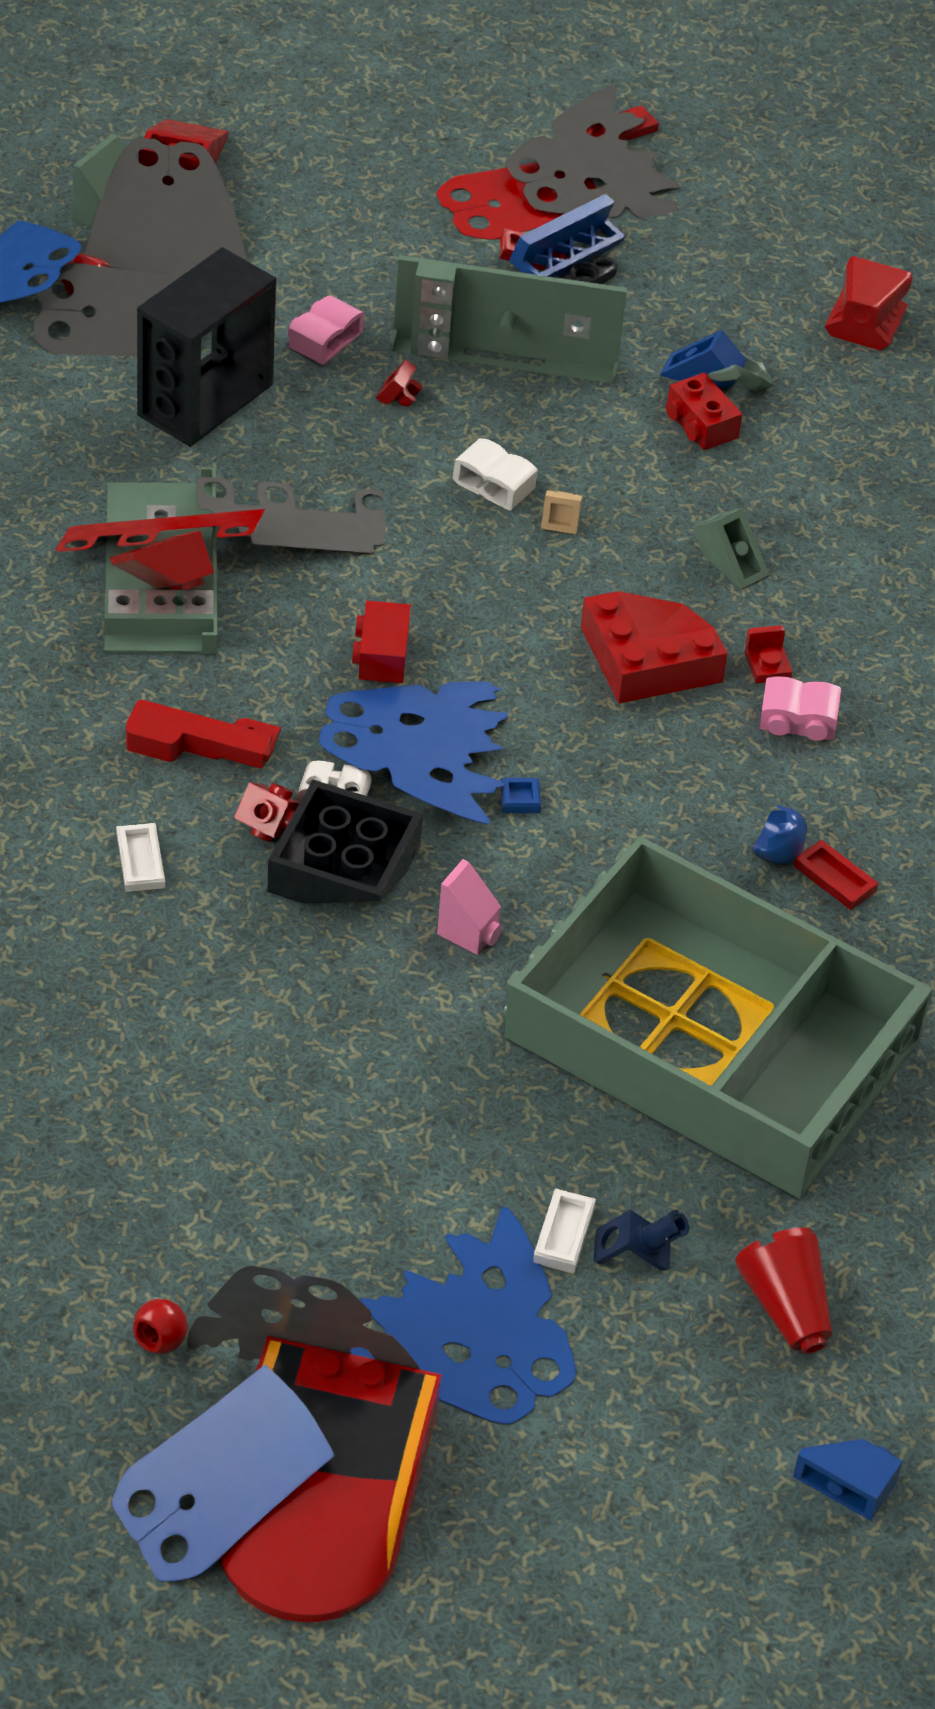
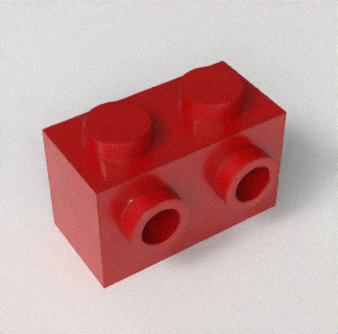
[666,372,743,450]
[352,600,411,683]

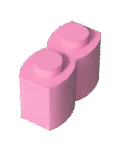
[288,295,364,365]
[760,677,841,741]

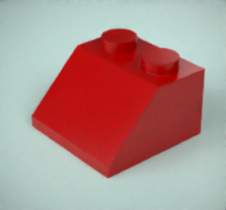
[110,530,214,590]

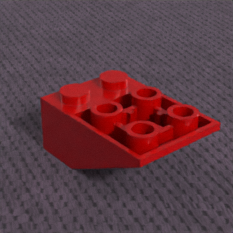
[138,119,229,186]

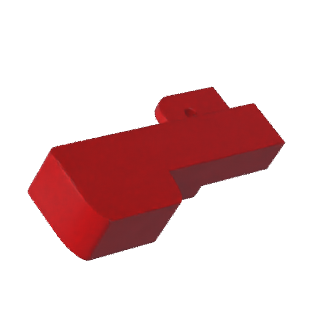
[126,699,281,769]

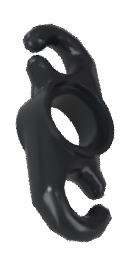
[558,256,618,284]

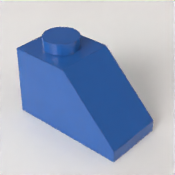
[660,330,746,389]
[793,1439,903,1521]

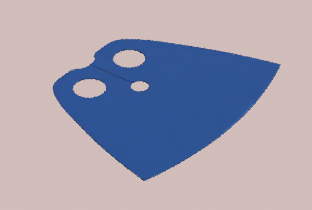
[0,220,82,303]

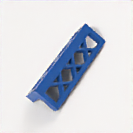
[509,194,625,277]

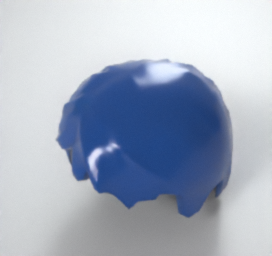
[753,805,807,864]

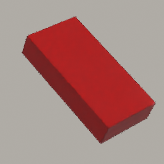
[794,839,879,910]

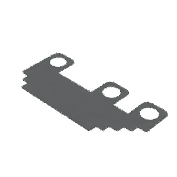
[196,477,386,553]

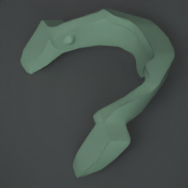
[707,352,773,393]

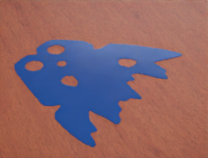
[319,681,508,824]
[350,1207,576,1424]

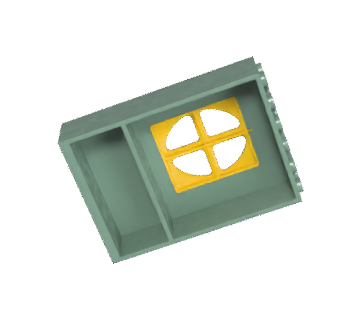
[503,836,933,1199]

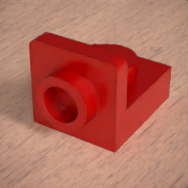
[744,625,793,684]

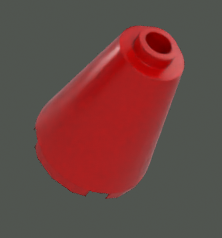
[735,1227,832,1354]

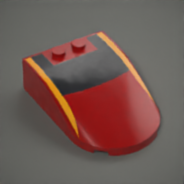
[219,1336,442,1622]

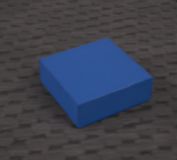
[500,778,541,813]

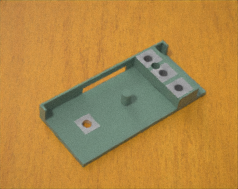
[390,255,627,384]
[104,467,218,654]

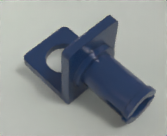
[594,1210,690,1270]

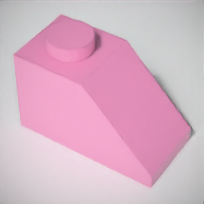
[437,859,502,955]

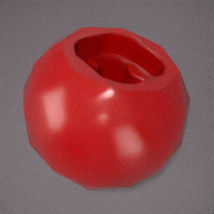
[133,1298,188,1354]

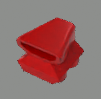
[825,256,913,351]

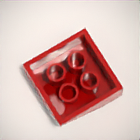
[580,591,728,704]

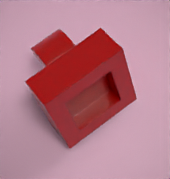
[376,359,423,406]

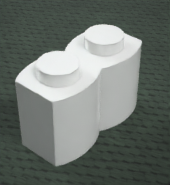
[453,438,538,511]

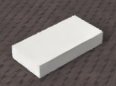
[116,823,165,892]
[533,1189,596,1274]

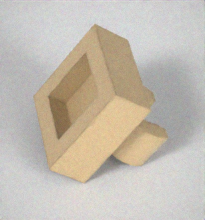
[541,490,582,534]

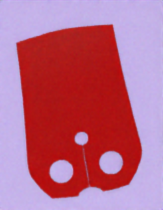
[436,162,597,239]

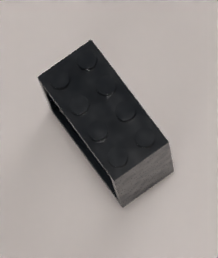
[137,247,277,447]

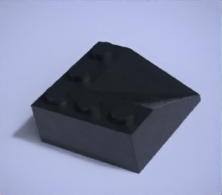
[267,780,423,904]

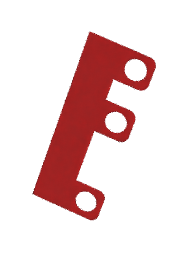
[55,509,265,552]

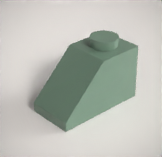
[692,508,769,589]

